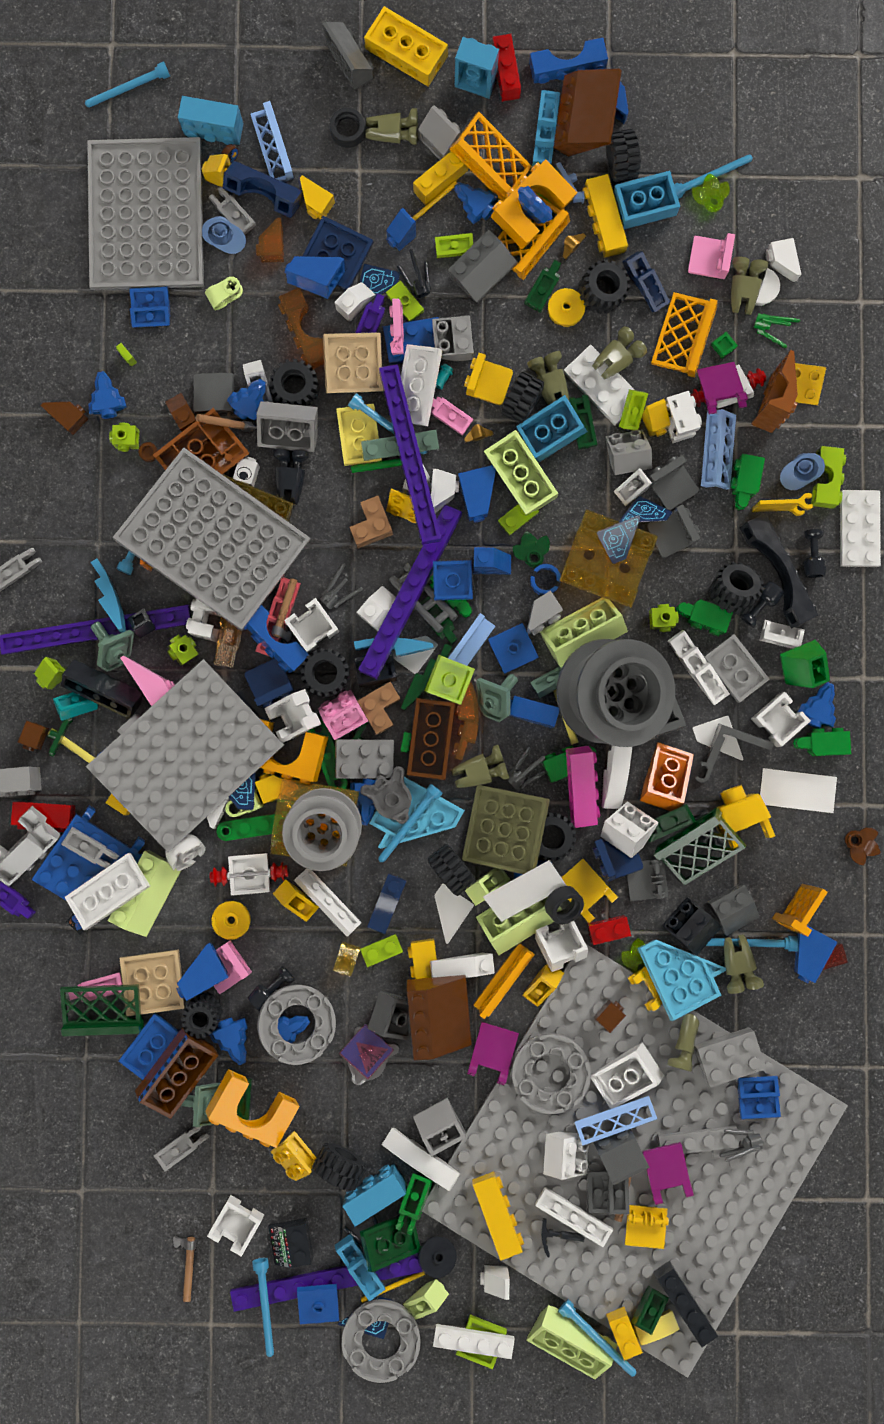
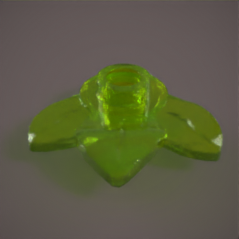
[692,174,730,212]
[621,938,645,973]

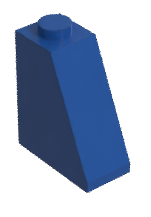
[285,256,345,299]
[458,465,496,523]
[473,547,511,575]
[509,696,559,729]
[794,926,837,984]
[176,942,229,1001]

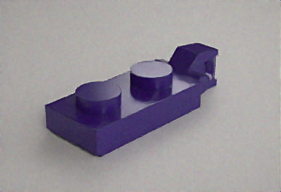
[355,293,385,333]
[0,881,36,919]

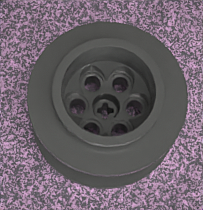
[556,639,675,747]

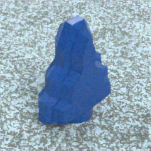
[454,182,498,224]
[518,186,553,224]
[88,371,127,419]
[227,379,266,420]
[797,682,836,729]
[350,778,376,826]
[278,1016,310,1043]
[209,1017,248,1065]

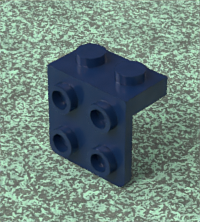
[245,659,295,708]
[592,839,643,882]

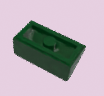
[631,1286,669,1335]

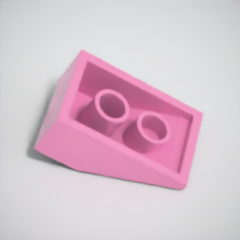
[121,656,175,706]

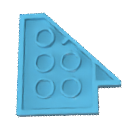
[369,777,465,849]
[637,940,726,1021]

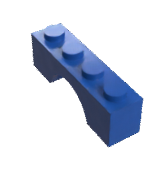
[529,38,608,84]
[244,605,309,673]

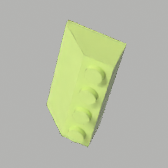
[484,430,558,515]
[540,596,628,668]
[108,850,181,937]
[476,897,562,955]
[526,1305,618,1379]

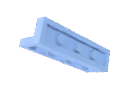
[251,101,294,182]
[701,409,736,490]
[448,613,495,666]
[574,1096,657,1145]

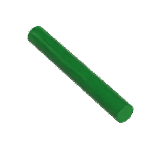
[351,458,402,473]

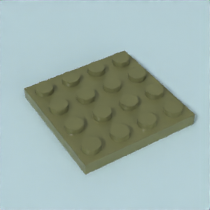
[462,785,550,874]

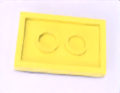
[336,404,382,466]

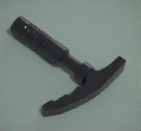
[541,1218,585,1258]

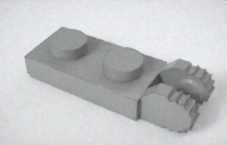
[209,187,256,235]
[0,548,42,592]
[61,827,119,868]
[154,1126,209,1171]

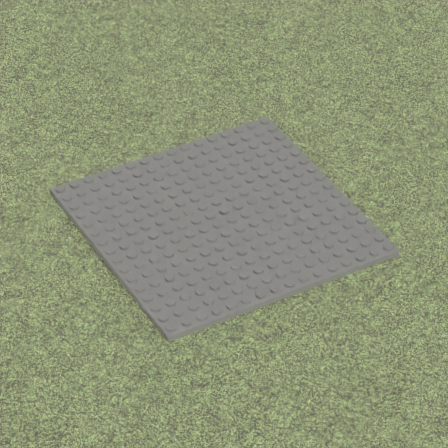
[422,943,848,1378]

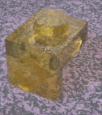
[333,942,361,976]

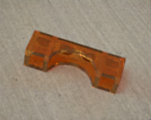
[278,288,324,369]

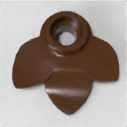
[845,827,881,865]

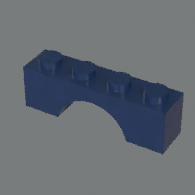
[223,161,303,218]

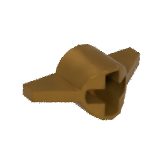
[563,233,586,259]
[464,424,494,443]

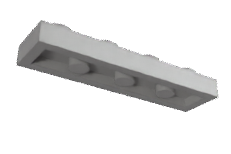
[658,1126,739,1154]

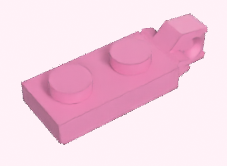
[389,298,404,355]
[431,397,473,436]
[68,972,123,1002]

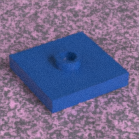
[433,560,473,601]
[488,623,539,674]
[297,1284,339,1324]

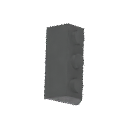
[322,21,374,89]
[448,230,518,303]

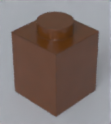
[18,721,50,752]
[594,1000,626,1033]

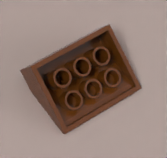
[553,68,622,157]
[407,975,472,1061]

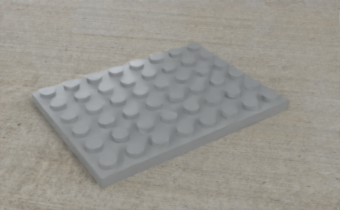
[88,137,204,290]
[113,448,311,631]
[86,659,284,852]

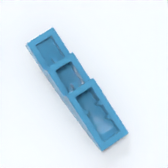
[532,90,560,166]
[91,558,126,633]
[354,638,434,657]

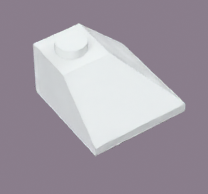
[431,469,459,514]
[357,586,396,632]

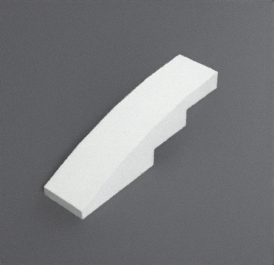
[667,630,730,705]
[602,745,632,809]
[382,1128,460,1191]

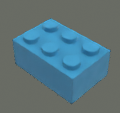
[455,37,499,99]
[178,96,243,145]
[613,171,680,229]
[516,395,587,462]
[342,1163,407,1226]

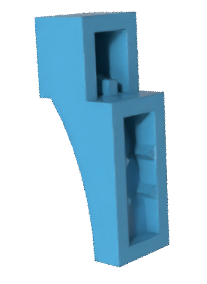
[335,1233,386,1301]

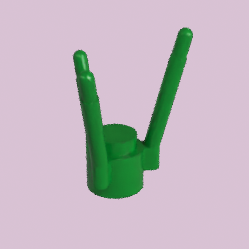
[754,313,800,348]

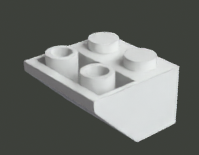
[601,801,659,858]
[543,1132,589,1180]

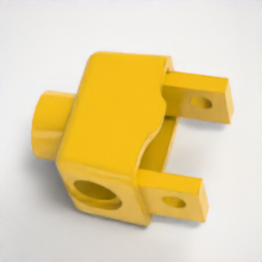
[716,785,775,848]

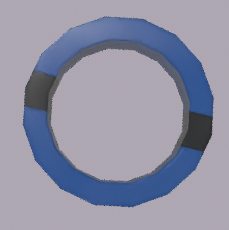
[530,564,561,596]

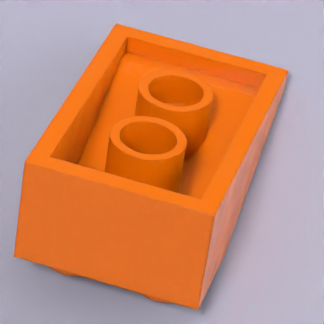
[640,742,694,811]

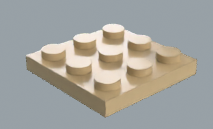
[323,333,383,393]
[120,949,186,1016]

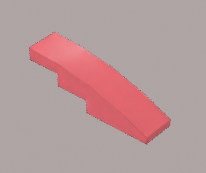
[256,577,301,658]

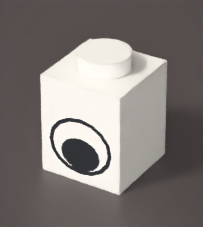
[233,457,260,488]

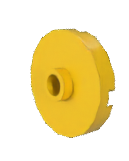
[547,288,585,327]
[211,901,251,940]

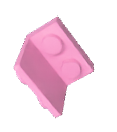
[688,233,735,279]
[318,690,368,740]
[214,940,252,994]

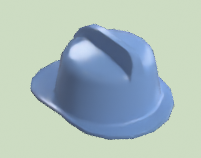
[202,216,246,254]
[780,453,825,490]

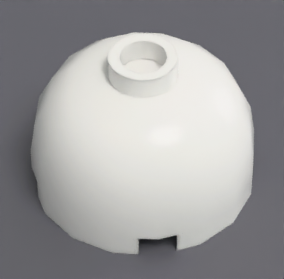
[165,834,205,871]

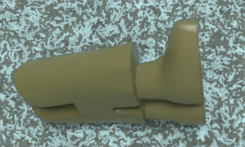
[365,108,418,145]
[731,257,768,315]
[592,326,647,380]
[527,351,569,405]
[451,745,509,788]
[724,934,764,994]
[667,1014,699,1072]

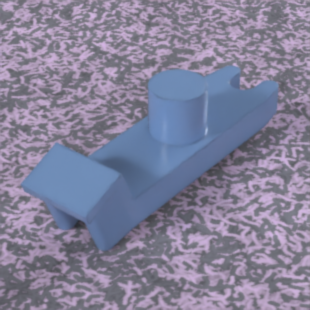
[555,162,585,204]

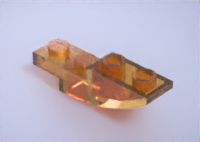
[213,617,242,668]
[452,682,479,761]

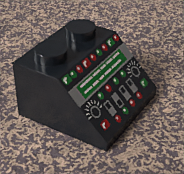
[268,1218,314,1268]

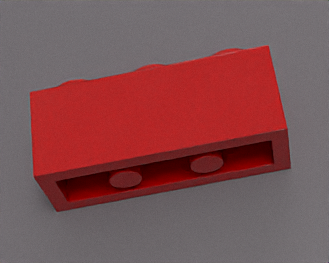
[492,34,521,102]
[11,802,76,832]

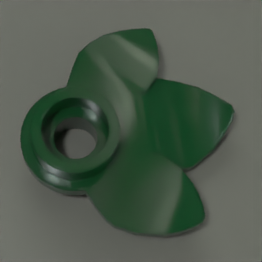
[512,531,550,568]

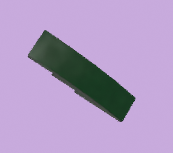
[401,644,452,711]

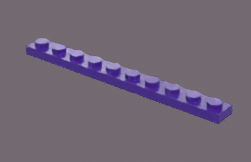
[379,364,441,545]
[358,505,462,679]
[0,605,191,655]
[230,1253,423,1312]

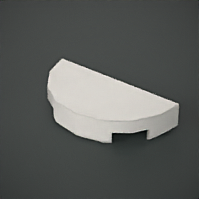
[756,268,780,306]

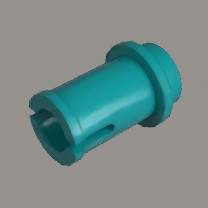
[436,364,453,390]

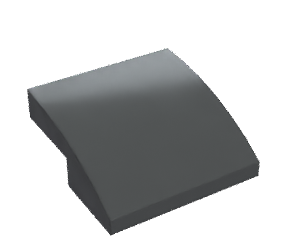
[194,373,234,414]
[587,1171,630,1215]

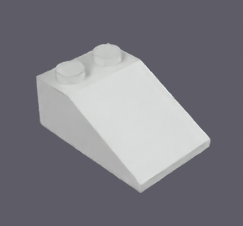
[590,1042,664,1109]

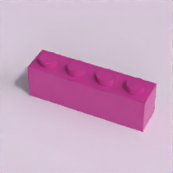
[566,746,600,828]

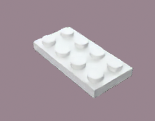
[401,344,442,426]
[563,345,634,426]
[840,490,881,567]
[65,853,150,930]

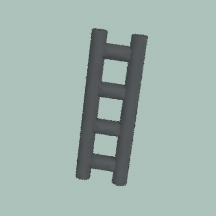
[389,563,458,633]

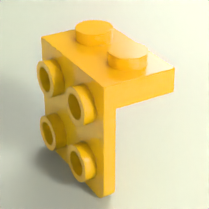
[464,353,513,405]

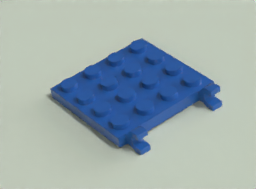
[32,805,145,900]

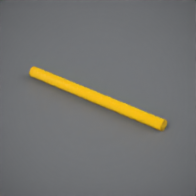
[412,181,457,221]
[361,1272,425,1303]

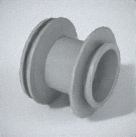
[282,788,362,871]

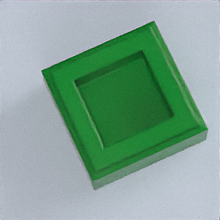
[711,331,738,359]
[401,732,412,753]

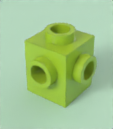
[109,423,139,452]
[649,604,679,632]
[167,634,198,665]

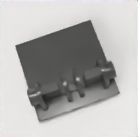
[627,859,669,901]

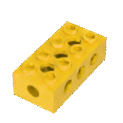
[364,6,448,87]

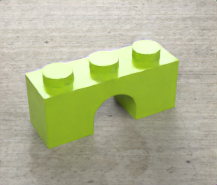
[811,446,846,509]

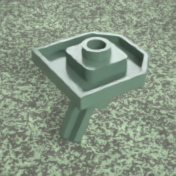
[91,622,134,672]
[476,674,518,722]
[181,1083,220,1127]

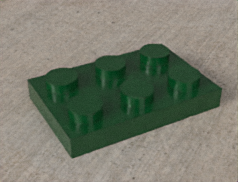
[360,1215,420,1272]

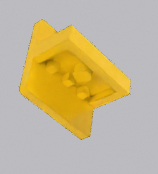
[271,1131,316,1181]

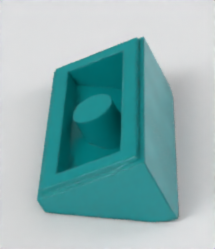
[53,692,98,720]

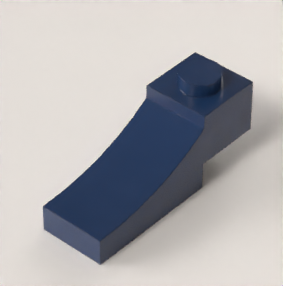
[622,251,670,312]
[367,873,407,934]

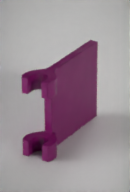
[697,362,748,415]
[467,1022,519,1085]
[642,1142,694,1205]

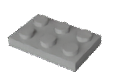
[704,634,770,703]
[335,739,394,778]

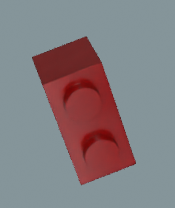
[587,915,631,945]

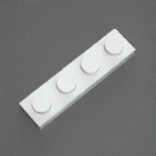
[294,868,361,936]
[535,1187,613,1247]
[433,1324,514,1359]

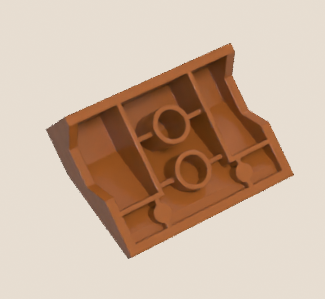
[751,350,798,433]
[153,408,250,475]

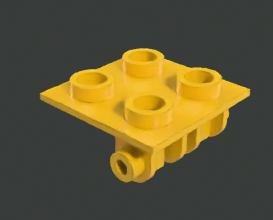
[795,363,826,405]
[386,489,416,523]
[625,1205,669,1249]

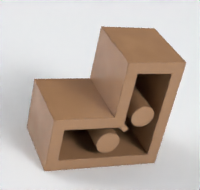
[350,496,393,548]
[357,682,401,735]

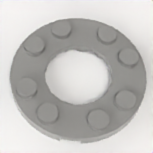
[257,984,336,1065]
[512,1033,591,1114]
[342,1299,420,1383]

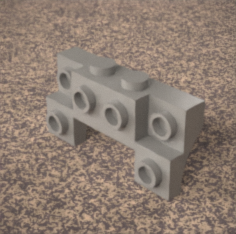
[0,806,60,887]

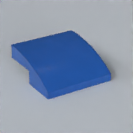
[130,287,170,327]
[738,1076,781,1120]

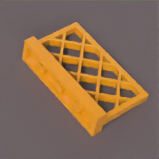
[449,112,532,202]
[498,193,570,280]
[651,292,718,378]
[772,884,828,937]
[473,943,535,1019]

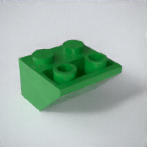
[780,640,830,688]

